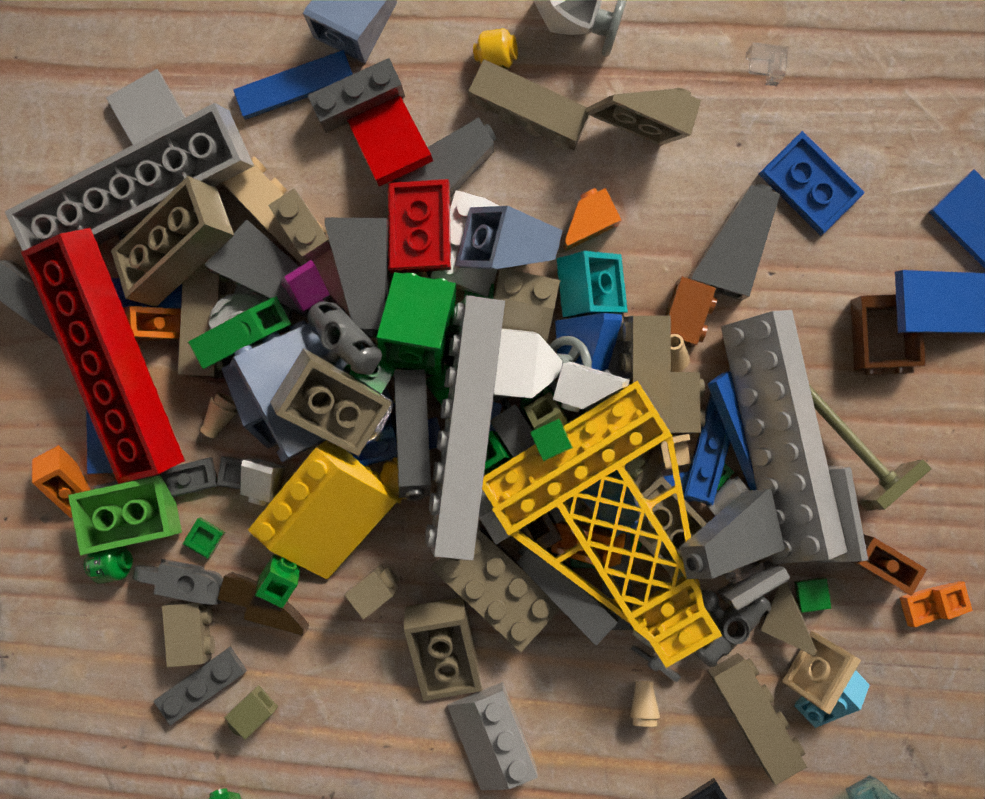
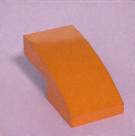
[899,581,973,627]

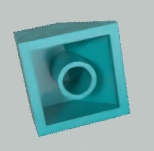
[556,251,628,318]

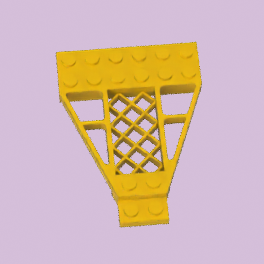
[482,380,722,668]

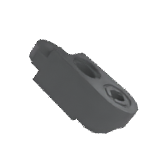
[133,559,223,605]

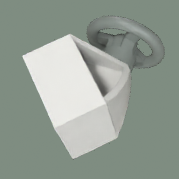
[534,0,627,57]
[494,328,592,398]

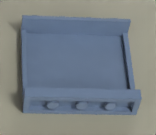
[229,308,394,463]

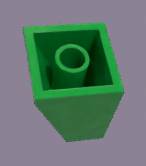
[377,272,456,377]

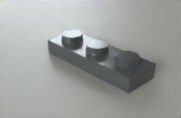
[153,646,247,726]

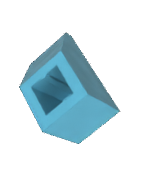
[794,670,870,728]

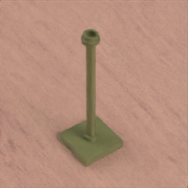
[809,385,932,511]

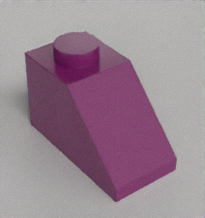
[280,260,329,312]

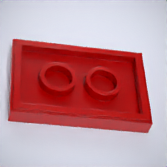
[347,96,434,187]
[388,179,451,273]

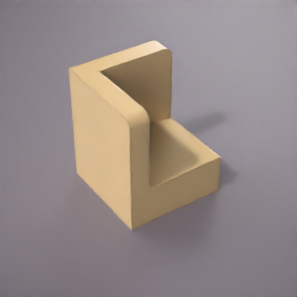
[655,434,691,470]

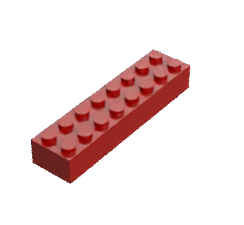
[21,228,185,484]

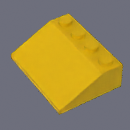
[248,440,399,580]

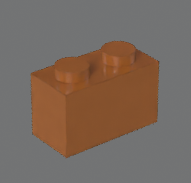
[665,276,717,348]
[851,534,927,596]

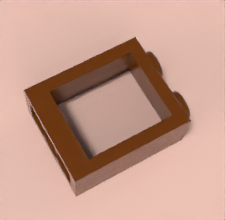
[851,294,926,375]

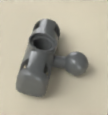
[308,301,382,375]
[693,590,771,667]

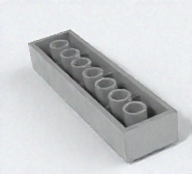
[4,103,254,251]
[425,295,505,560]
[721,310,847,564]

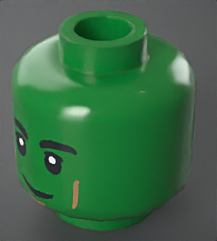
[83,546,133,584]

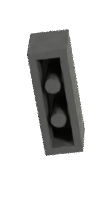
[307,58,405,133]

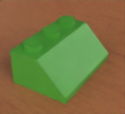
[68,475,182,555]

